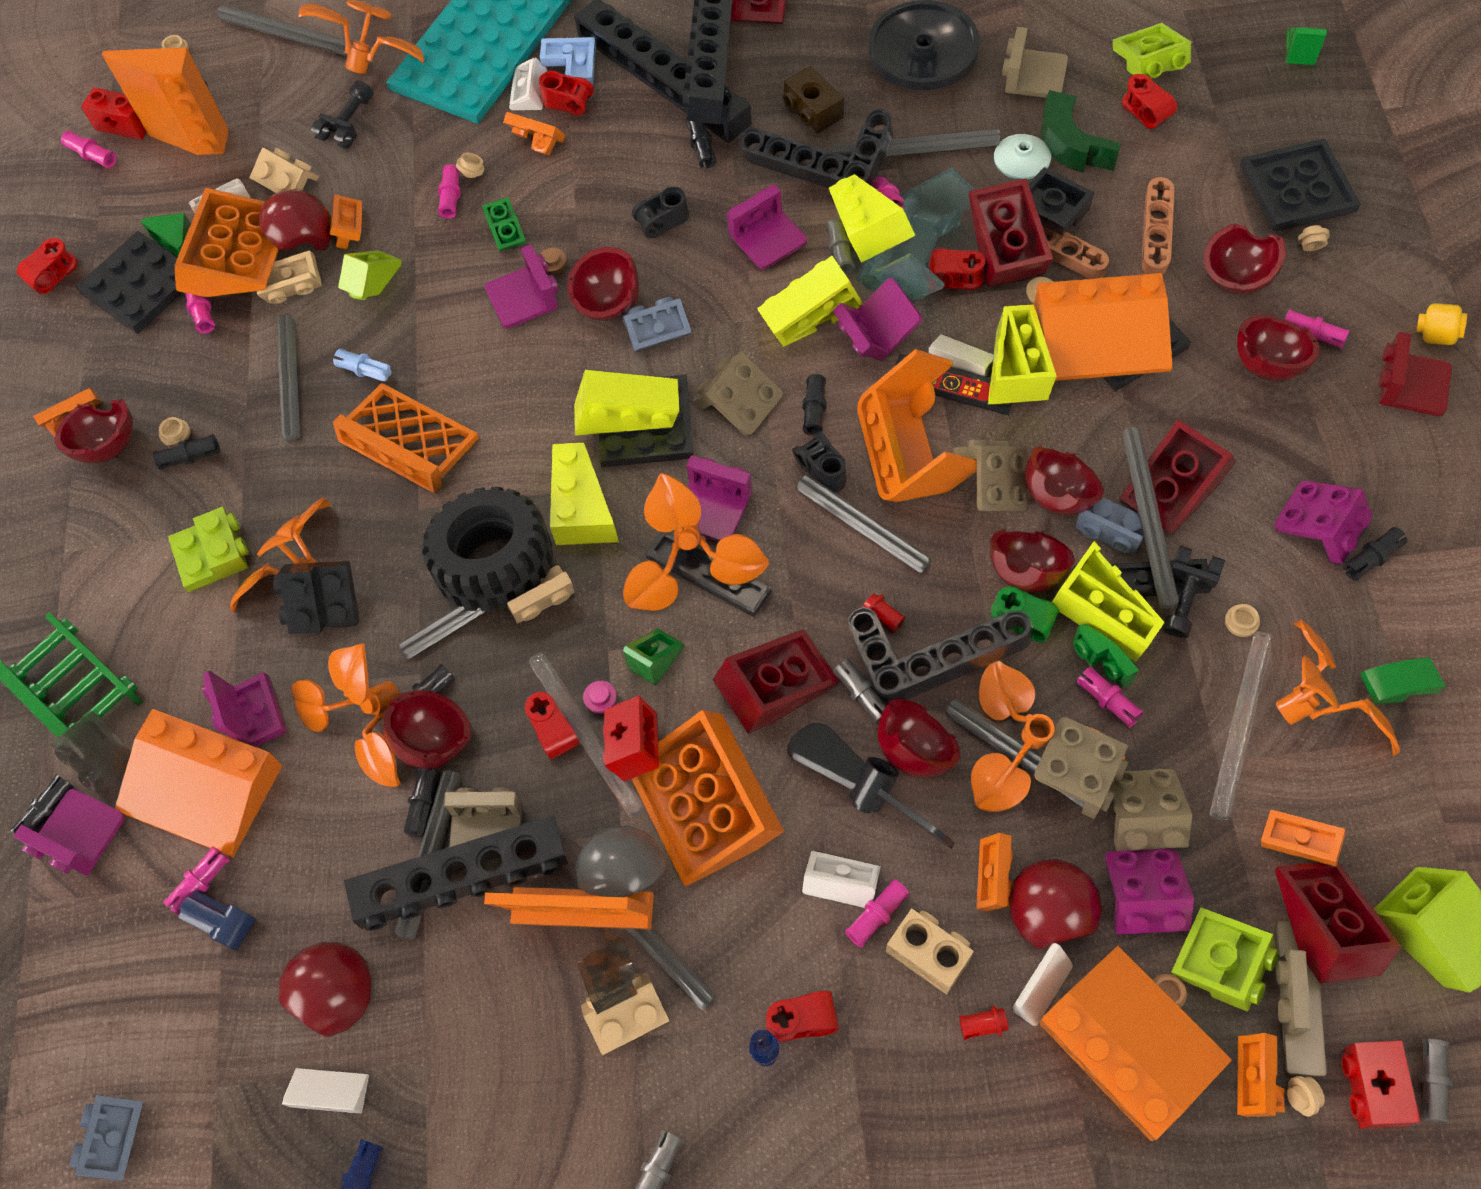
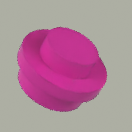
[583,681,617,714]

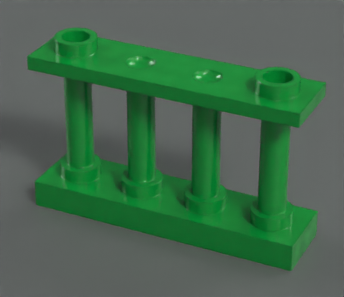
[0,612,143,758]

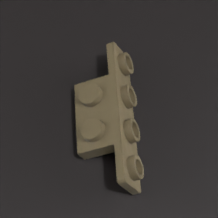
[1275,921,1327,1077]

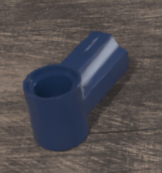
[178,891,256,951]

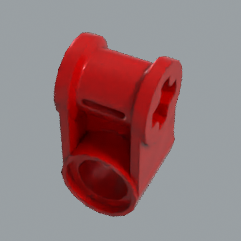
[539,71,594,116]
[1121,74,1177,129]
[17,238,78,294]
[927,249,985,290]
[525,692,580,761]
[766,991,839,1042]

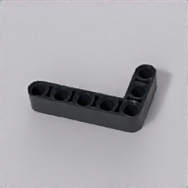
[739,109,894,188]
[848,607,1032,704]

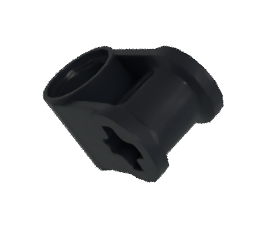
[632,187,689,238]
[792,432,847,492]

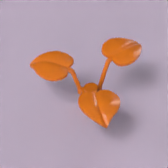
[298,0,424,74]
[623,473,769,611]
[230,498,331,613]
[1276,619,1400,756]
[291,643,402,787]
[971,661,1125,812]

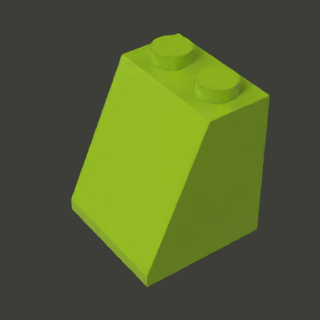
[1374,867,1481,993]

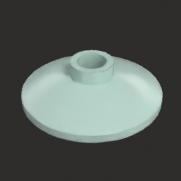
[994,134,1051,180]

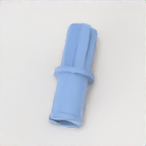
[333,348,392,381]

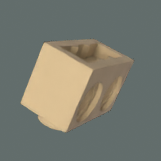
[886,908,974,995]

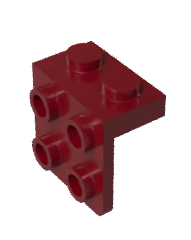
[1378,332,1452,416]

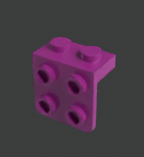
[727,184,807,270]
[484,244,559,329]
[833,278,922,362]
[686,455,752,542]
[1274,481,1372,564]
[202,670,287,747]
[13,789,125,877]
[1105,848,1194,935]

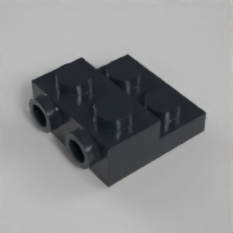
[1028,167,1095,235]
[273,561,360,634]

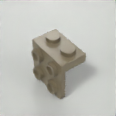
[1002,27,1068,98]
[692,351,783,436]
[954,440,1027,511]
[1034,717,1129,819]
[1109,769,1192,851]
[444,787,523,872]

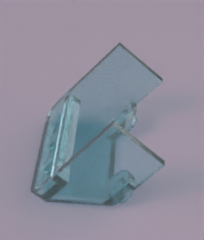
[857,167,975,301]

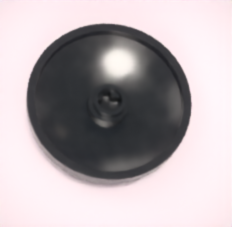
[869,0,980,90]

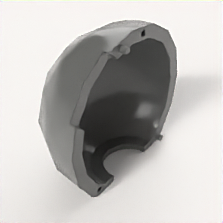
[575,826,666,897]

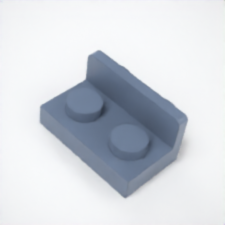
[623,297,692,352]
[1075,497,1144,556]
[69,1095,143,1181]

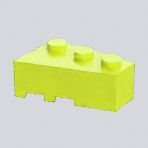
[829,174,915,263]
[757,256,863,347]
[988,304,1057,405]
[574,370,679,435]
[550,443,619,545]
[1052,541,1164,662]

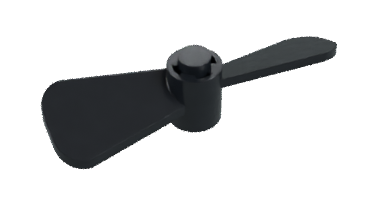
[787,723,955,849]

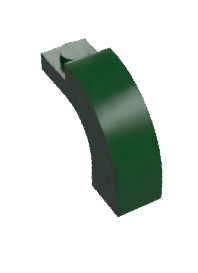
[1041,90,1122,173]

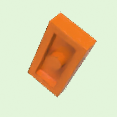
[503,112,566,156]
[330,194,362,250]
[33,388,102,437]
[1261,810,1346,867]
[976,833,1013,912]
[1237,1033,1285,1117]

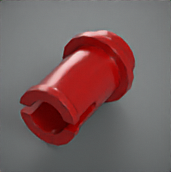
[863,593,906,633]
[959,1005,1009,1040]

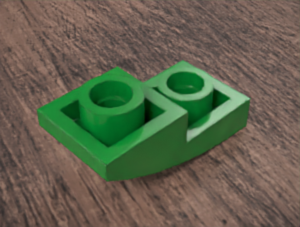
[482,197,526,252]
[1073,624,1139,689]
[1360,657,1446,704]

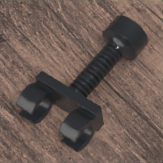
[311,80,374,149]
[1162,545,1225,638]

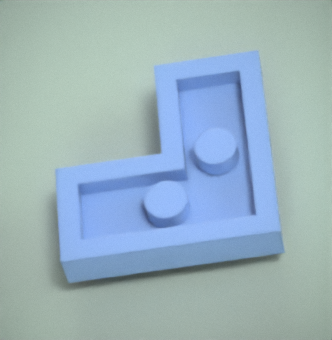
[540,37,596,86]

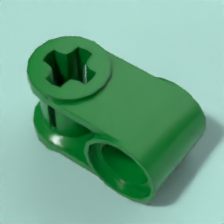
[991,586,1059,643]

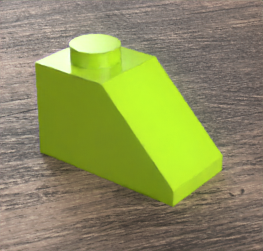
[338,250,402,300]

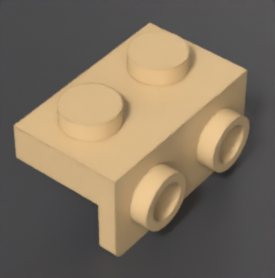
[249,147,319,193]
[257,250,322,304]
[507,565,574,624]
[581,972,669,1055]

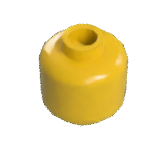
[1417,303,1468,345]

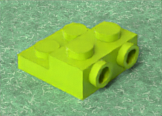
[1112,23,1191,79]
[168,506,249,593]
[1171,907,1280,1012]

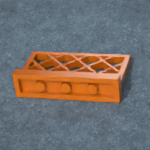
[333,383,479,494]
[484,887,654,930]

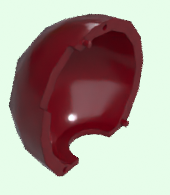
[258,189,333,250]
[1203,223,1286,295]
[567,247,639,321]
[1237,314,1320,382]
[54,399,133,464]
[1025,445,1104,516]
[989,529,1075,593]
[383,690,471,769]
[878,699,960,778]
[1009,859,1102,949]
[278,942,372,1037]

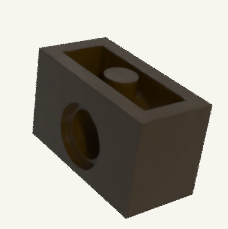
[783,65,844,134]

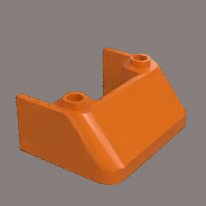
[857,349,977,502]

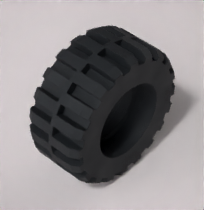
[422,486,553,612]

